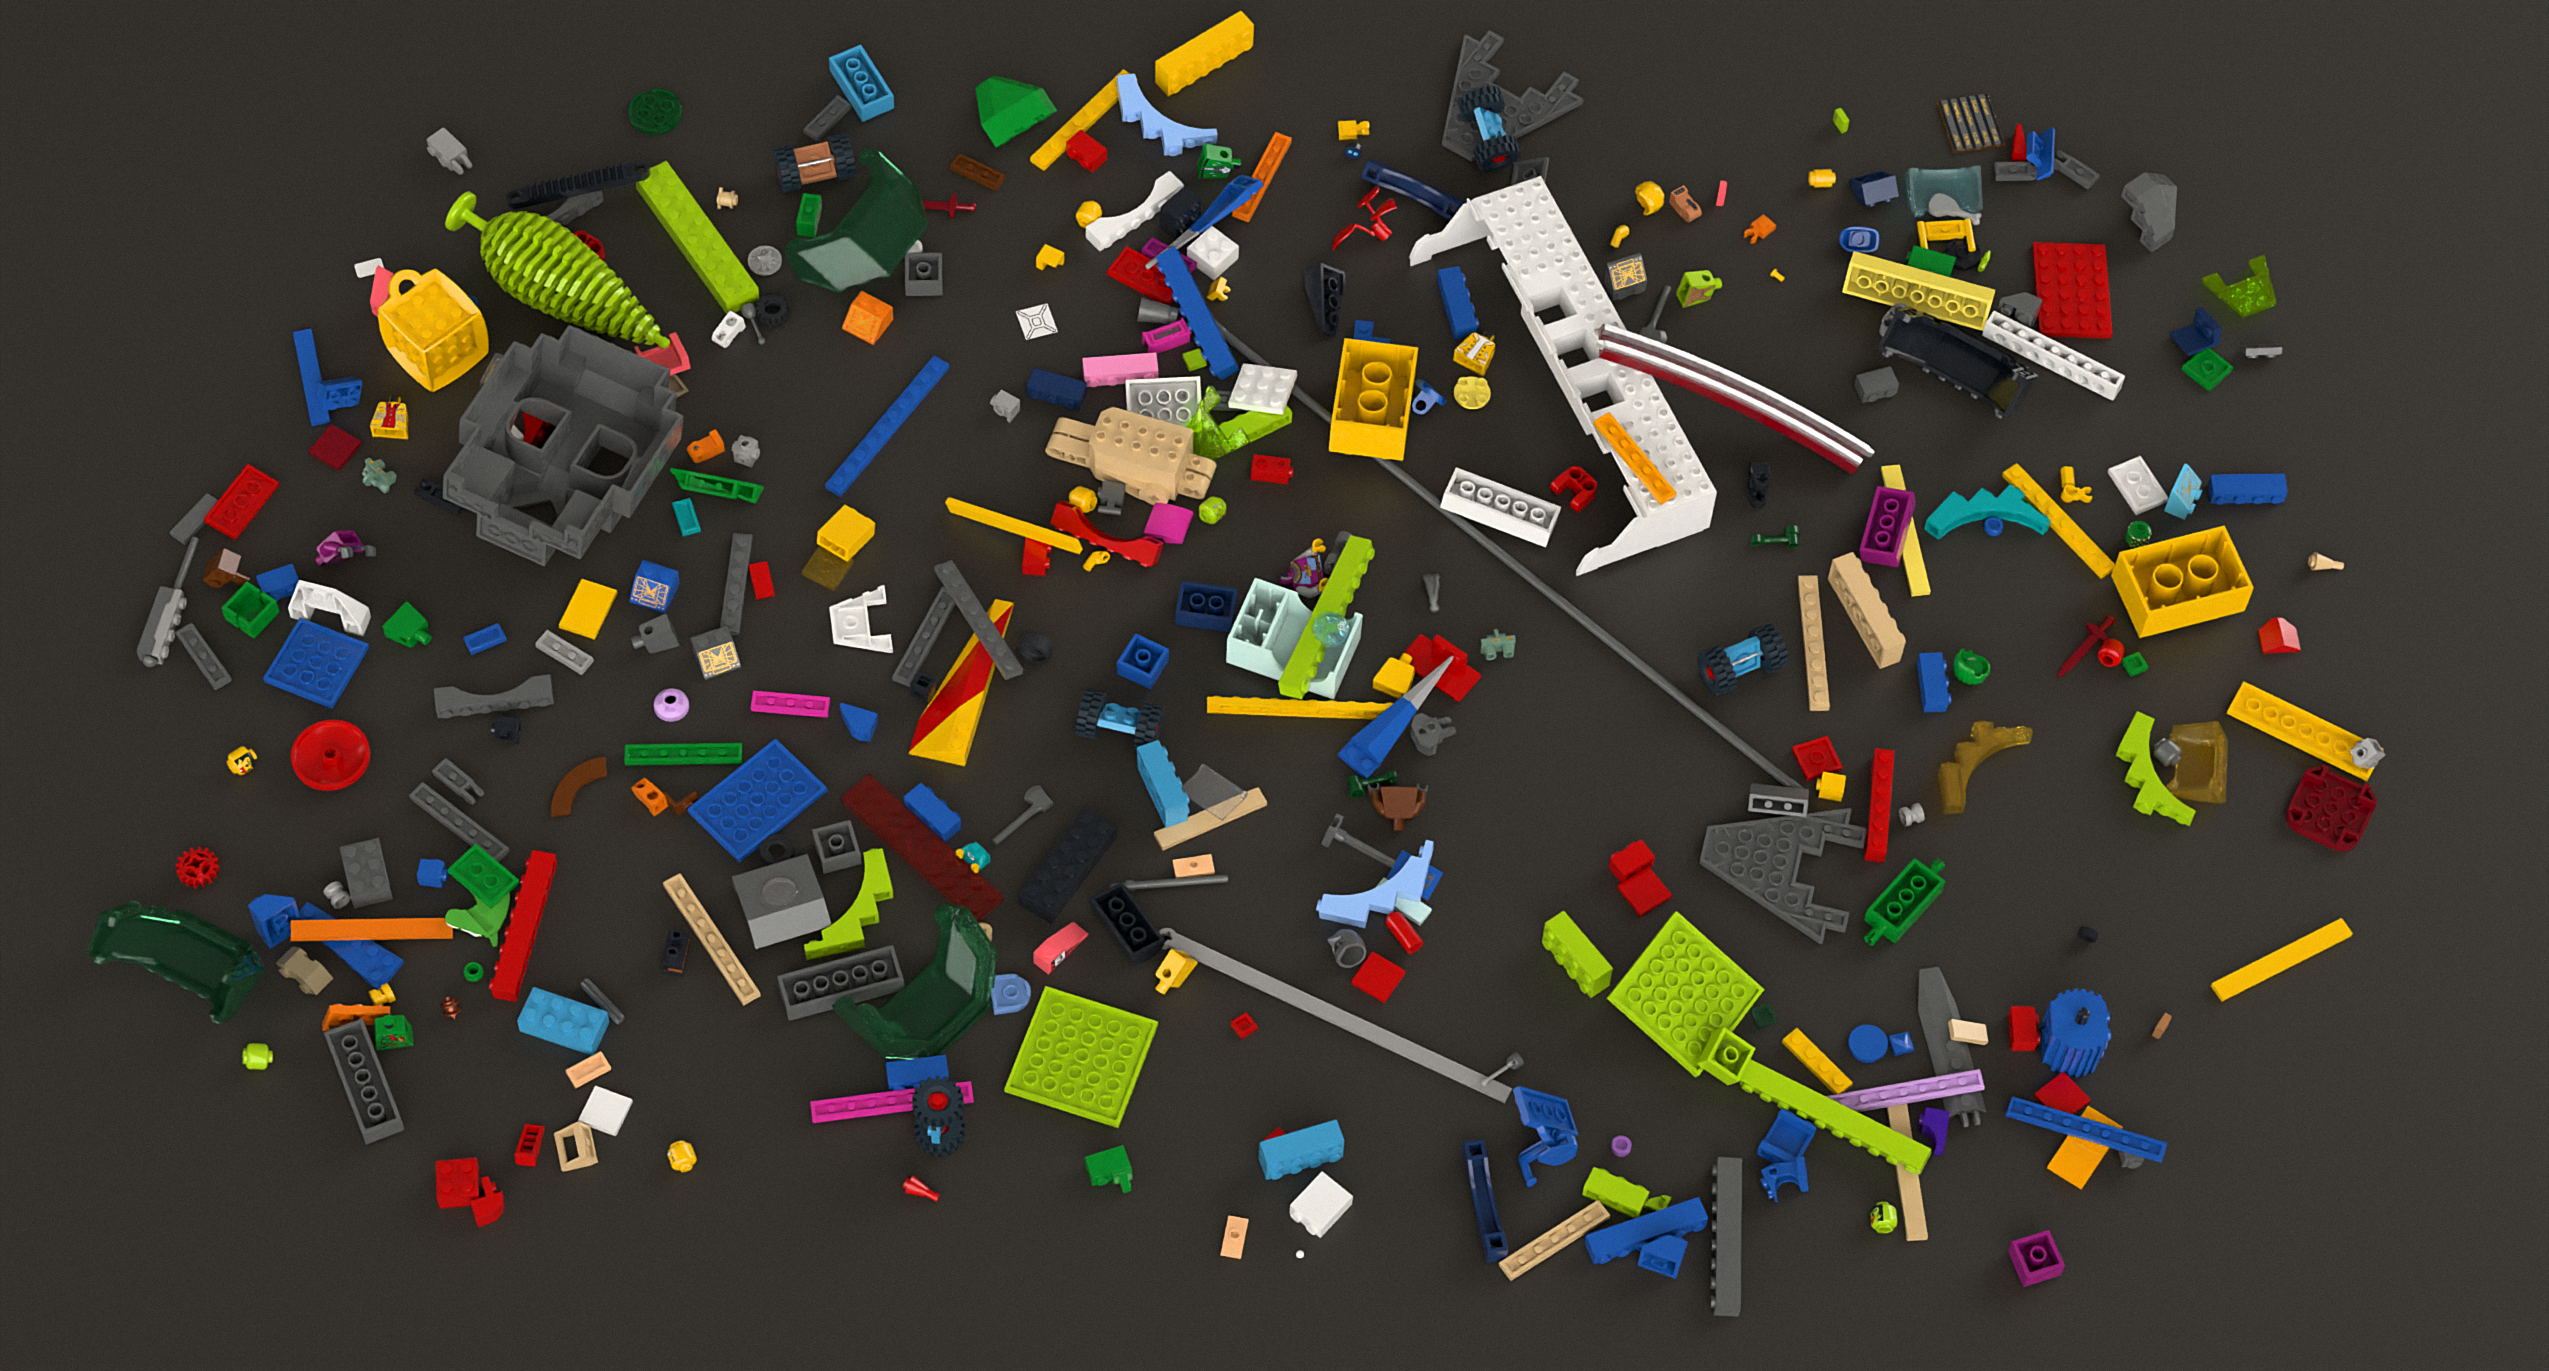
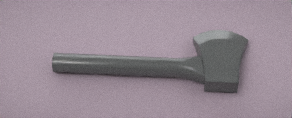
[1639,285,1671,344]
[992,785,1053,845]

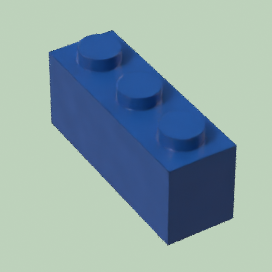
[1917,652,1951,712]
[904,783,961,843]
[886,1055,949,1091]

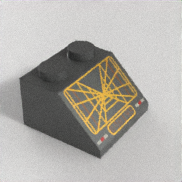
[1604,253,1647,301]
[690,626,741,680]

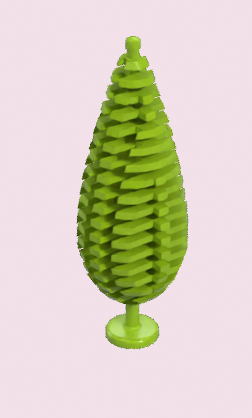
[445,191,670,349]

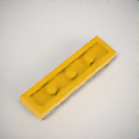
[1782,1028,1853,1095]

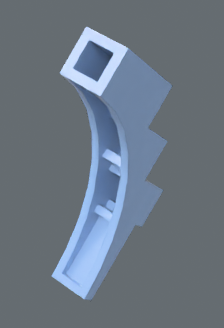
[1116,74,1217,156]

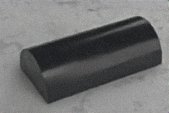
[1089,882,1165,964]

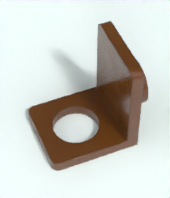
[663,791,698,817]

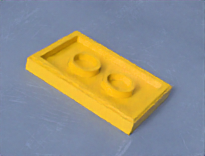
[559,579,617,640]

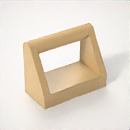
[554,1121,598,1171]

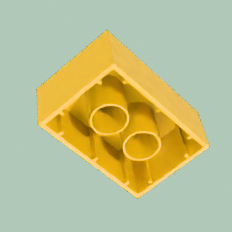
[1329,338,1418,461]
[2111,525,2254,638]

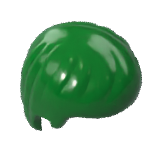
[1953,648,1990,685]

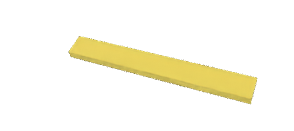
[1881,464,1931,597]

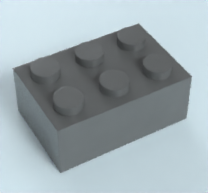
[340,838,393,909]

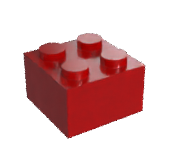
[436,1158,481,1209]

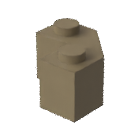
[276,946,333,995]

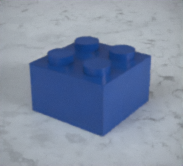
[1117,633,1169,690]

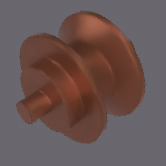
[440,996,462,1019]

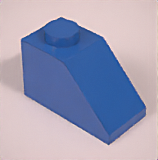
[840,703,878,742]

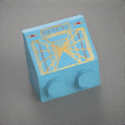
[2164,464,2203,520]

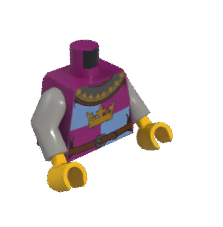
[1280,539,1329,598]

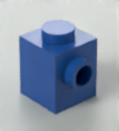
[417,859,448,888]

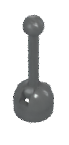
[741,303,765,345]

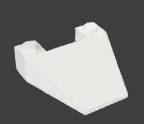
[288,580,371,636]

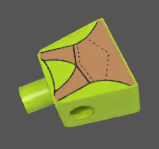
[1676,270,1722,308]

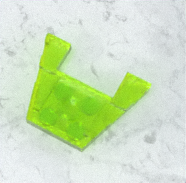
[2201,255,2276,318]
[1186,386,1251,461]

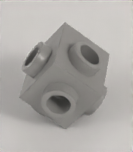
[732,435,760,467]
[2350,738,2386,769]

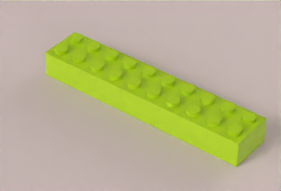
[636,161,759,314]

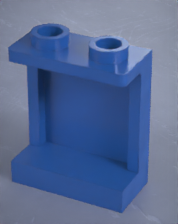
[1757,1109,1816,1164]

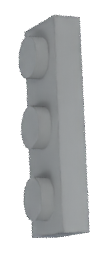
[535,630,594,675]

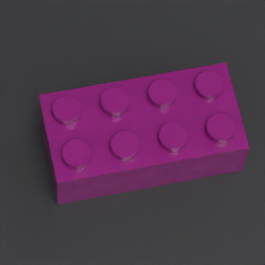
[1859,486,1916,567]

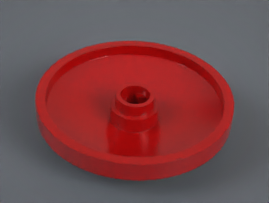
[291,720,370,791]

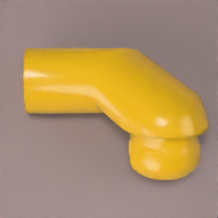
[1610,225,1629,248]

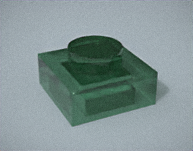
[1750,1003,1777,1029]

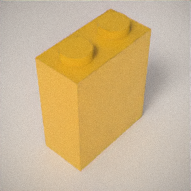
[817,505,875,562]

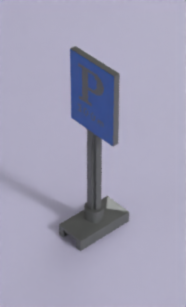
[1321,813,1443,901]

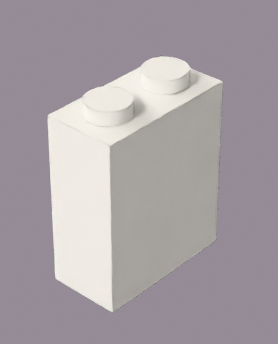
[1290,1172,1353,1238]

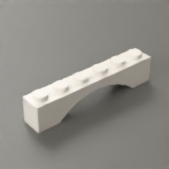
[1086,171,1184,251]

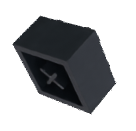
[1160,185,1201,240]

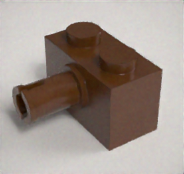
[202,548,250,588]

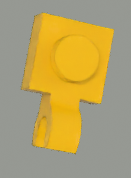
[1338,120,1369,140]

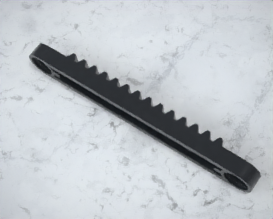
[506,161,650,209]

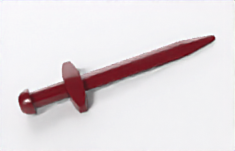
[891,193,977,219]
[2057,615,2116,678]

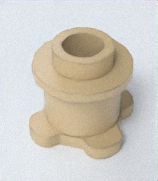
[717,187,738,209]

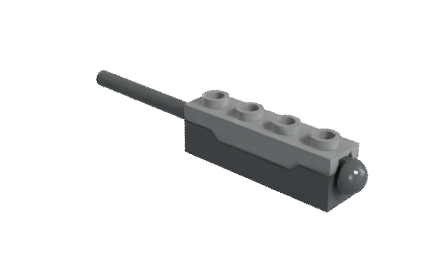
[136,537,199,667]

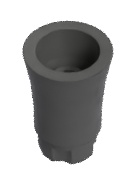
[1137,297,1179,325]

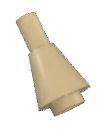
[2308,552,2344,570]

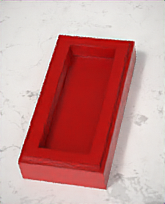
[748,561,775,600]

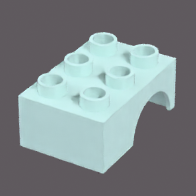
[1226,578,1363,700]

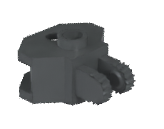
[1410,713,1456,756]

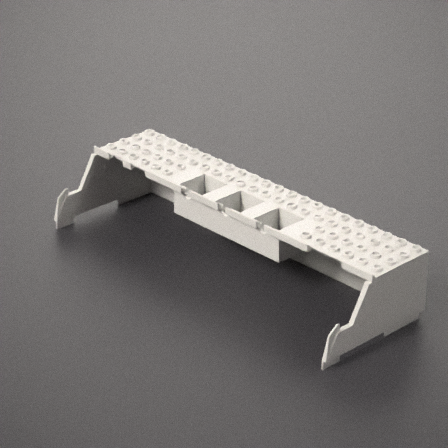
[1409,176,1717,576]

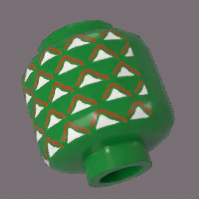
[2125,521,2152,548]

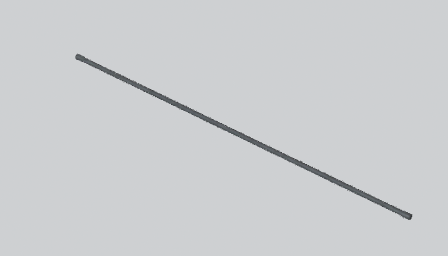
[1215,320,1805,789]

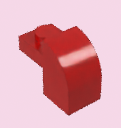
[470,1176,505,1227]

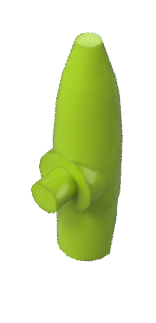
[1977,250,1991,272]

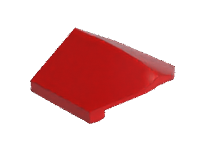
[2258,617,2300,654]

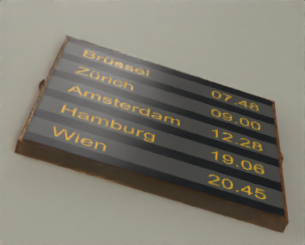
[1936,93,2005,154]

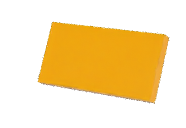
[2047,1106,2123,1190]

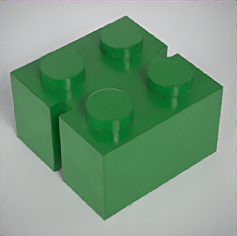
[222,582,279,639]

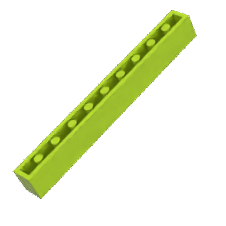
[1278,535,1375,699]
[1739,1059,1931,1174]

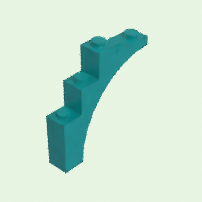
[1924,484,2051,540]

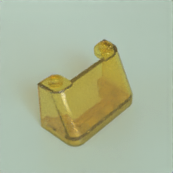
[2167,721,2228,804]

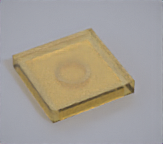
[801,546,854,591]

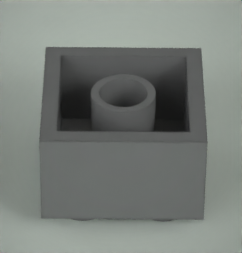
[905,253,943,296]
[812,820,861,874]

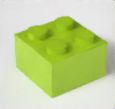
[1696,1027,1756,1085]

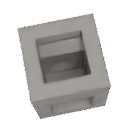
[990,390,1020,423]

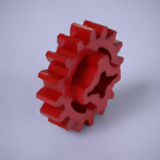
[175,846,220,889]

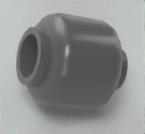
[2154,738,2182,766]

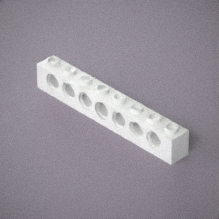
[1982,311,2125,401]

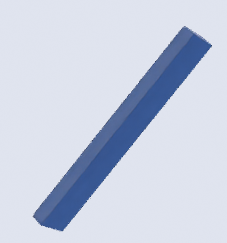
[293,329,330,426]

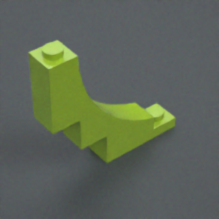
[804,848,893,960]

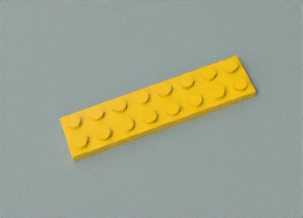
[2227,681,2384,781]

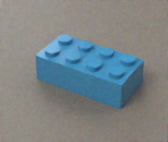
[829,45,894,122]
[1137,740,1190,828]
[517,987,610,1056]
[1258,1119,1344,1180]

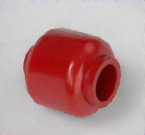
[2097,639,2125,667]

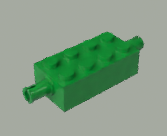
[1864,858,1946,946]

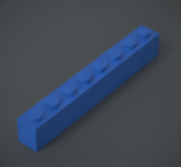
[1156,246,1240,380]

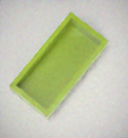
[1542,911,1613,998]

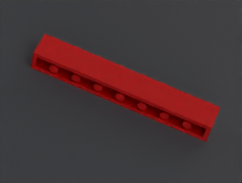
[489,850,557,1002]

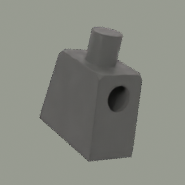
[631,614,680,653]

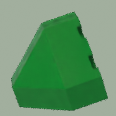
[975,75,1057,147]

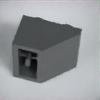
[1997,292,2043,329]

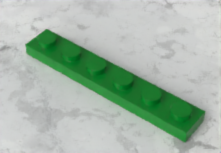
[624,743,742,765]

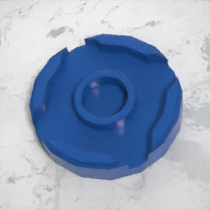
[1848,1025,1888,1063]

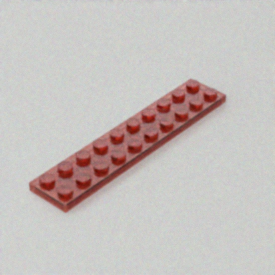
[840,774,1004,924]

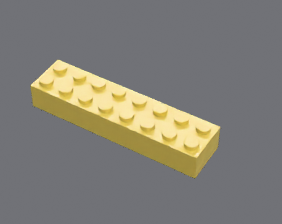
[1842,251,1995,331]

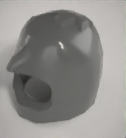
[1328,929,1366,968]

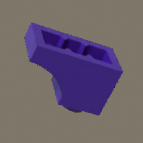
[1918,1107,1950,1156]

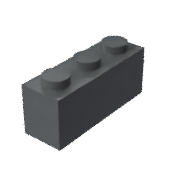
[1748,783,1809,817]

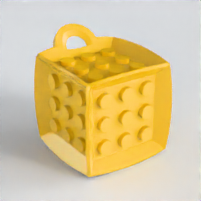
[378,269,489,392]

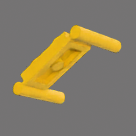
[1917,219,1976,252]

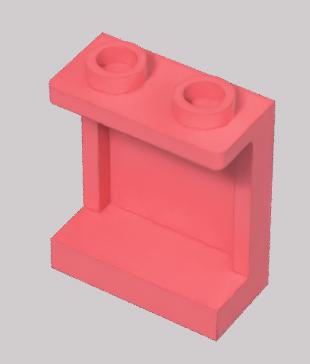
[634,332,691,376]

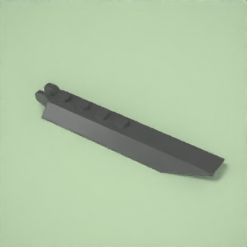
[1918,967,1986,1127]

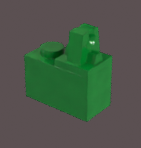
[1085,1145,1133,1194]

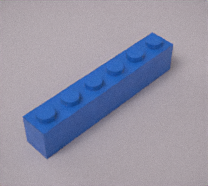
[1584,1197,1708,1264]

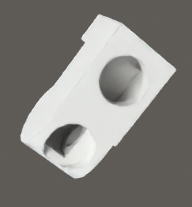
[712,311,746,348]

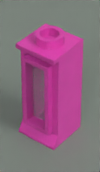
[1142,318,1192,354]

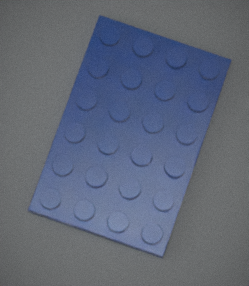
[687,738,828,863]

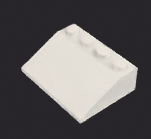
[1125,376,1203,433]

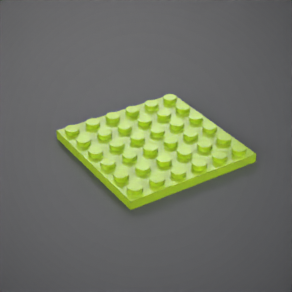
[1607,911,1765,1077]
[1004,986,1158,1128]

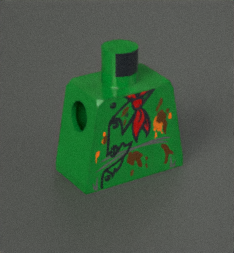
[374,1015,414,1051]

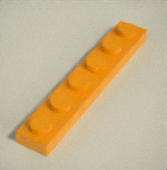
[1593,412,1677,505]

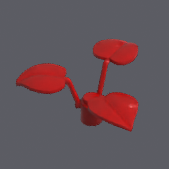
[1332,185,1397,251]

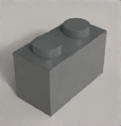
[1854,366,1899,403]

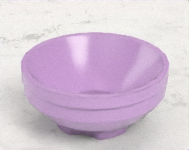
[654,688,689,722]

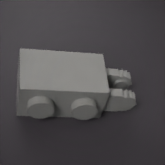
[427,127,473,175]

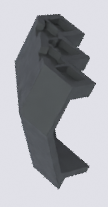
[2121,172,2177,252]

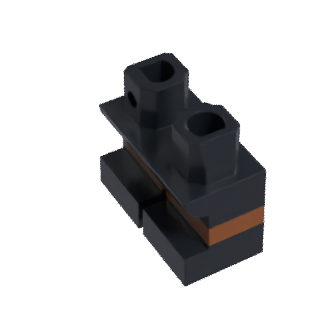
[661,930,691,977]

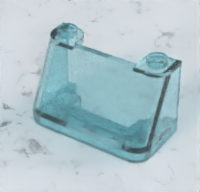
[1904,166,1983,217]

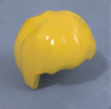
[1635,181,1664,215]

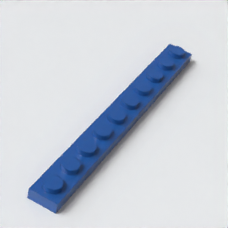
[825,355,949,497]

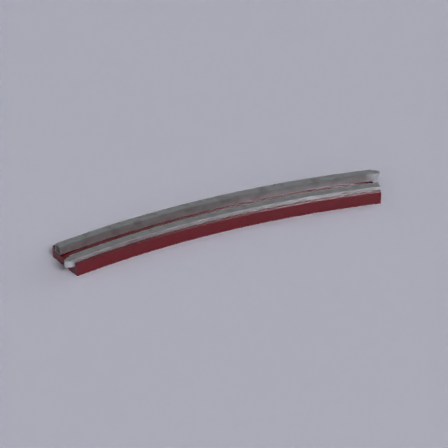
[1595,324,1874,475]

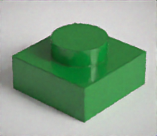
[2121,651,2148,677]

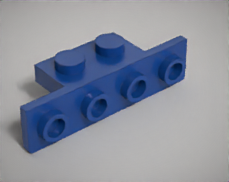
[2026,127,2055,181]

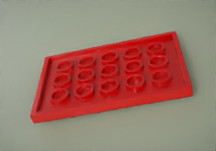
[2032,242,2113,339]

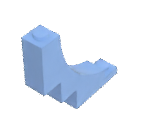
[1316,840,1434,928]

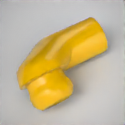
[1083,551,1110,571]

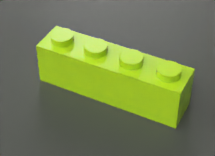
[1217,404,1292,453]

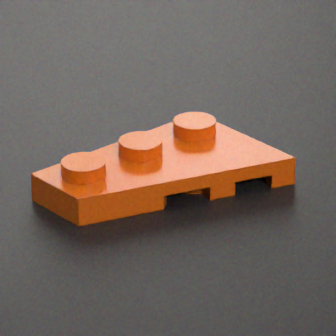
[322,1004,390,1031]

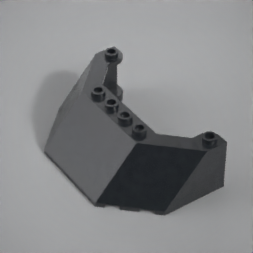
[1877,307,2038,419]

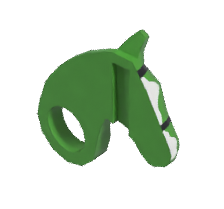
[445,891,510,947]

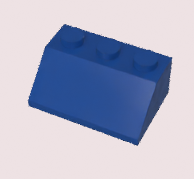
[248,894,301,949]

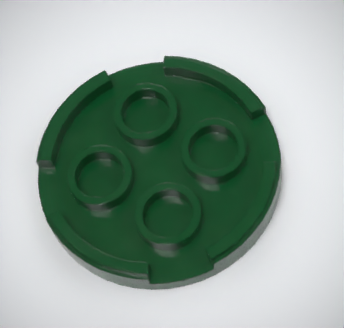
[628,88,682,135]

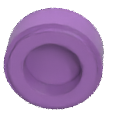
[1611,1136,1632,1157]

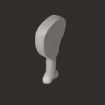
[1928,193,1981,225]

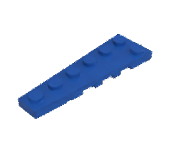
[299,902,404,990]

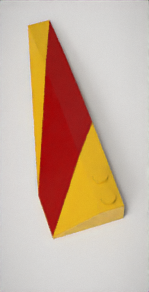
[909,599,1014,766]

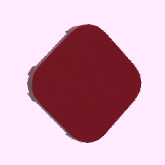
[2286,764,2377,852]

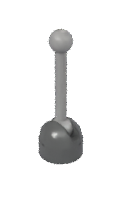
[1481,1052,1524,1086]

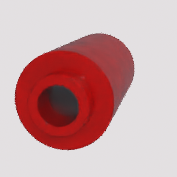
[1385,911,1424,954]

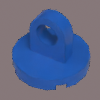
[1411,378,1447,414]

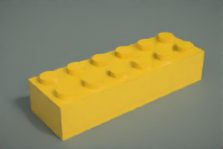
[1155,11,1254,96]

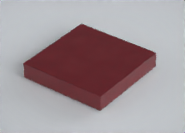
[308,424,362,471]

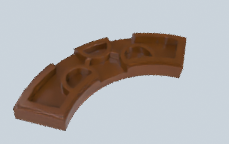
[551,756,607,817]

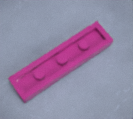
[751,691,830,718]

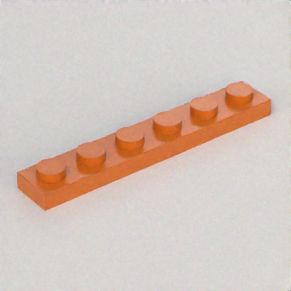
[1232,132,1292,222]

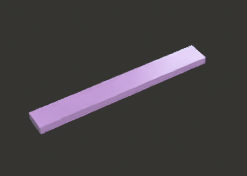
[1826,1069,1984,1112]

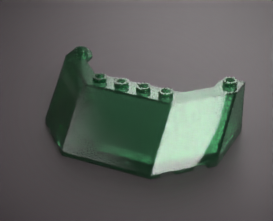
[784,147,929,292]
[86,901,266,1024]
[832,901,999,1060]

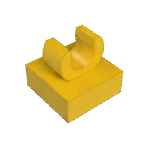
[1206,277,1231,301]

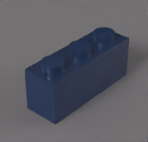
[1027,368,1087,411]

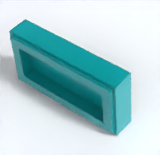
[672,498,701,536]

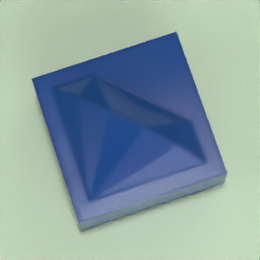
[1888,1032,1914,1056]

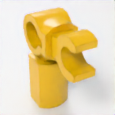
[2060,466,2092,503]

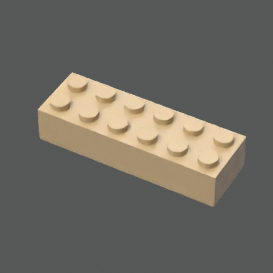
[1828,552,1906,669]

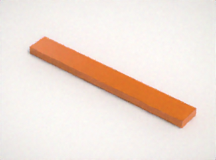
[291,918,453,941]

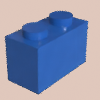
[256,564,299,601]

